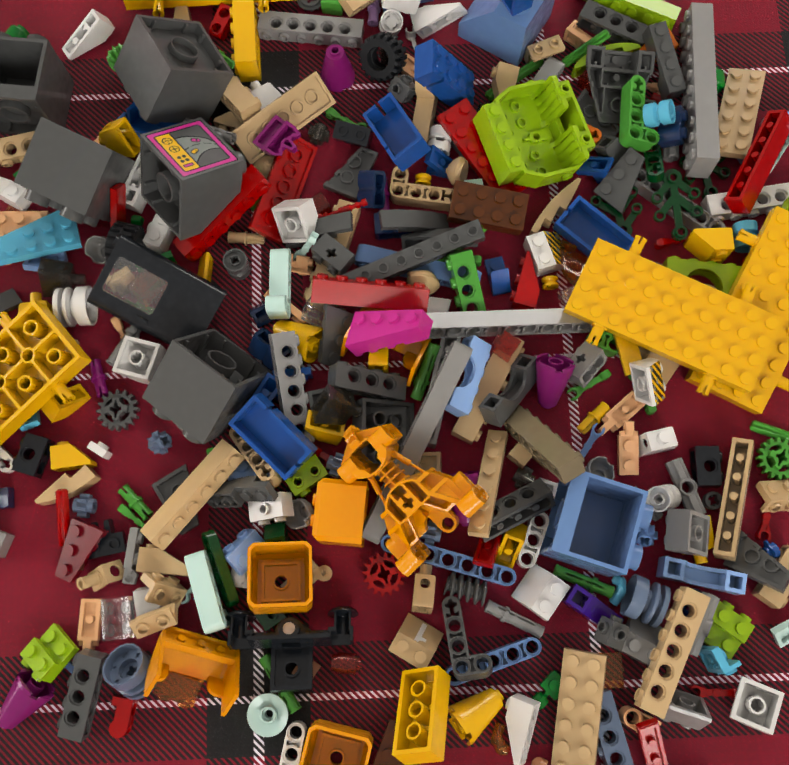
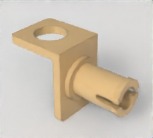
[76,559,124,592]

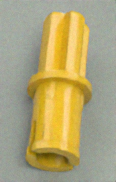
[577,401,611,435]

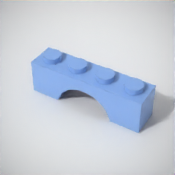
[445,335,492,417]
[656,556,748,595]

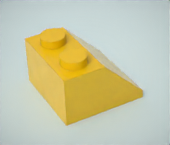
[683,228,735,264]

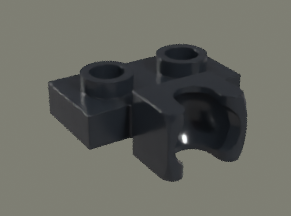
[88,518,127,560]

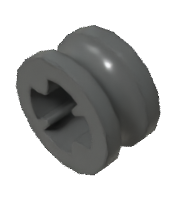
[702,491,722,510]

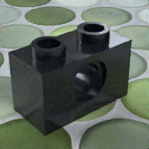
[332,119,374,149]
[11,432,55,479]
[689,446,724,488]

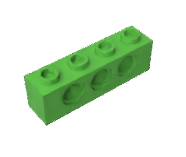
[445,249,486,311]

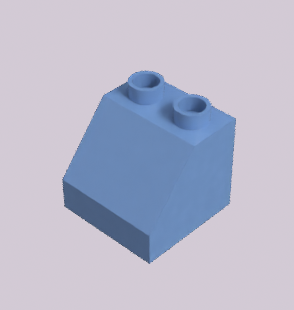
[458,0,555,66]

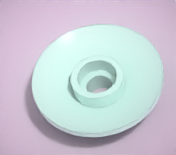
[247,693,289,737]

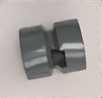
[223,248,251,280]

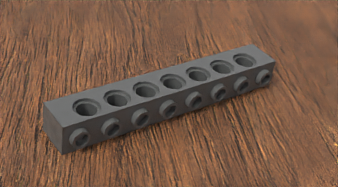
[343,219,485,281]

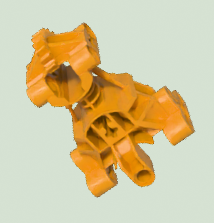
[337,423,489,577]

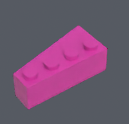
[345,309,433,357]

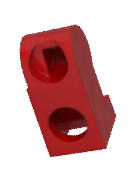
[209,3,233,40]
[109,694,138,738]

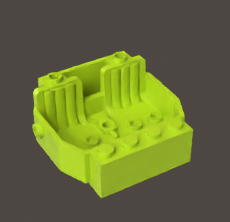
[473,75,596,188]

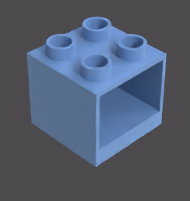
[539,471,654,577]

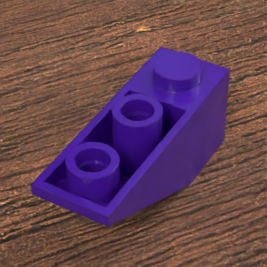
[561,584,624,626]

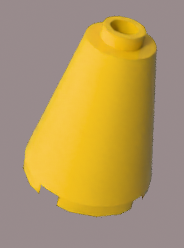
[273,319,323,363]
[448,688,504,746]

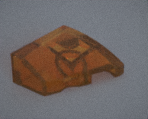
[560,239,588,286]

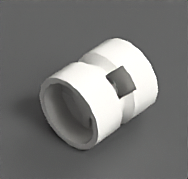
[379,9,403,36]
[428,125,452,156]
[646,484,682,512]

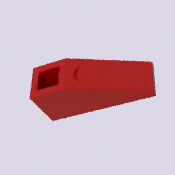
[509,251,540,310]

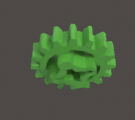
[755,437,789,480]

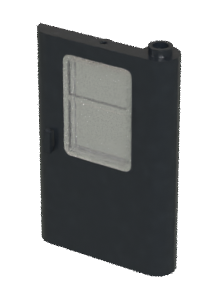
[87,234,228,345]

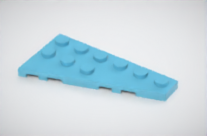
[0,210,82,266]

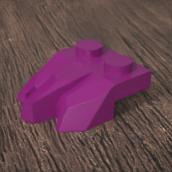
[253,115,301,156]

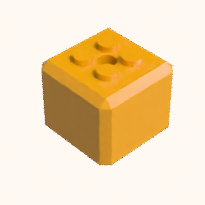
[310,478,369,547]
[247,541,313,615]
[299,719,374,765]

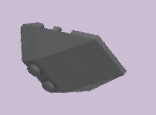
[586,45,656,124]

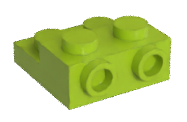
[704,600,755,659]
[20,623,80,683]

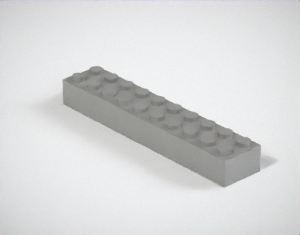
[678,2,720,178]

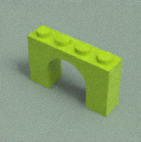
[662,256,742,294]

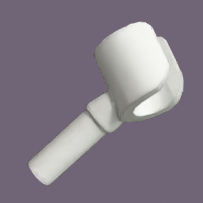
[405,26,417,51]

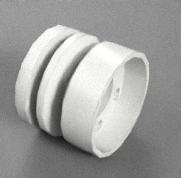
[52,286,98,327]

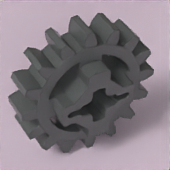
[96,389,141,432]

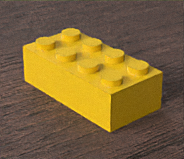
[230,0,262,82]
[392,665,451,765]

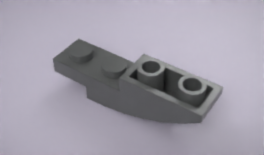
[207,476,278,508]

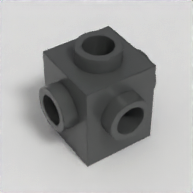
[387,74,416,104]
[593,614,630,651]

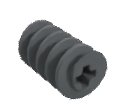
[443,571,487,607]

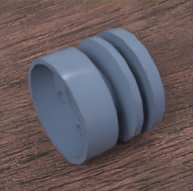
[620,574,671,628]
[102,643,158,700]

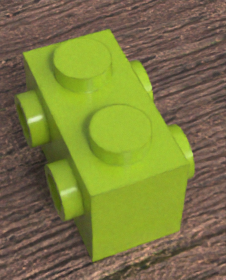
[285,454,330,498]

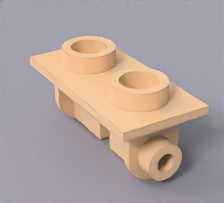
[291,254,314,276]

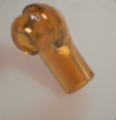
[490,721,510,755]

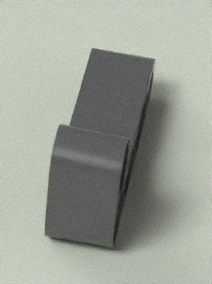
[442,596,493,682]

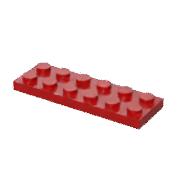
[437,98,528,193]
[248,137,318,245]

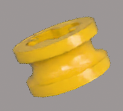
[415,173,431,186]
[541,275,559,290]

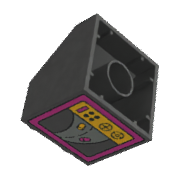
[140,117,247,241]

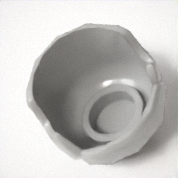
[84,235,107,264]
[585,456,615,480]
[285,498,314,530]

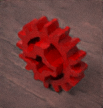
[362,552,406,597]

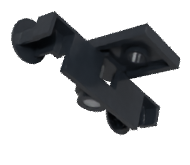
[225,606,358,693]

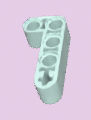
[265,248,291,320]
[184,549,230,634]

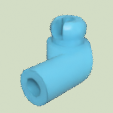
[609,576,626,606]

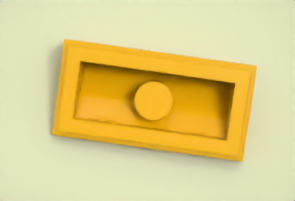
[198,252,214,282]

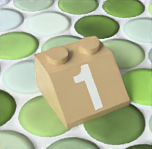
[388,613,444,668]

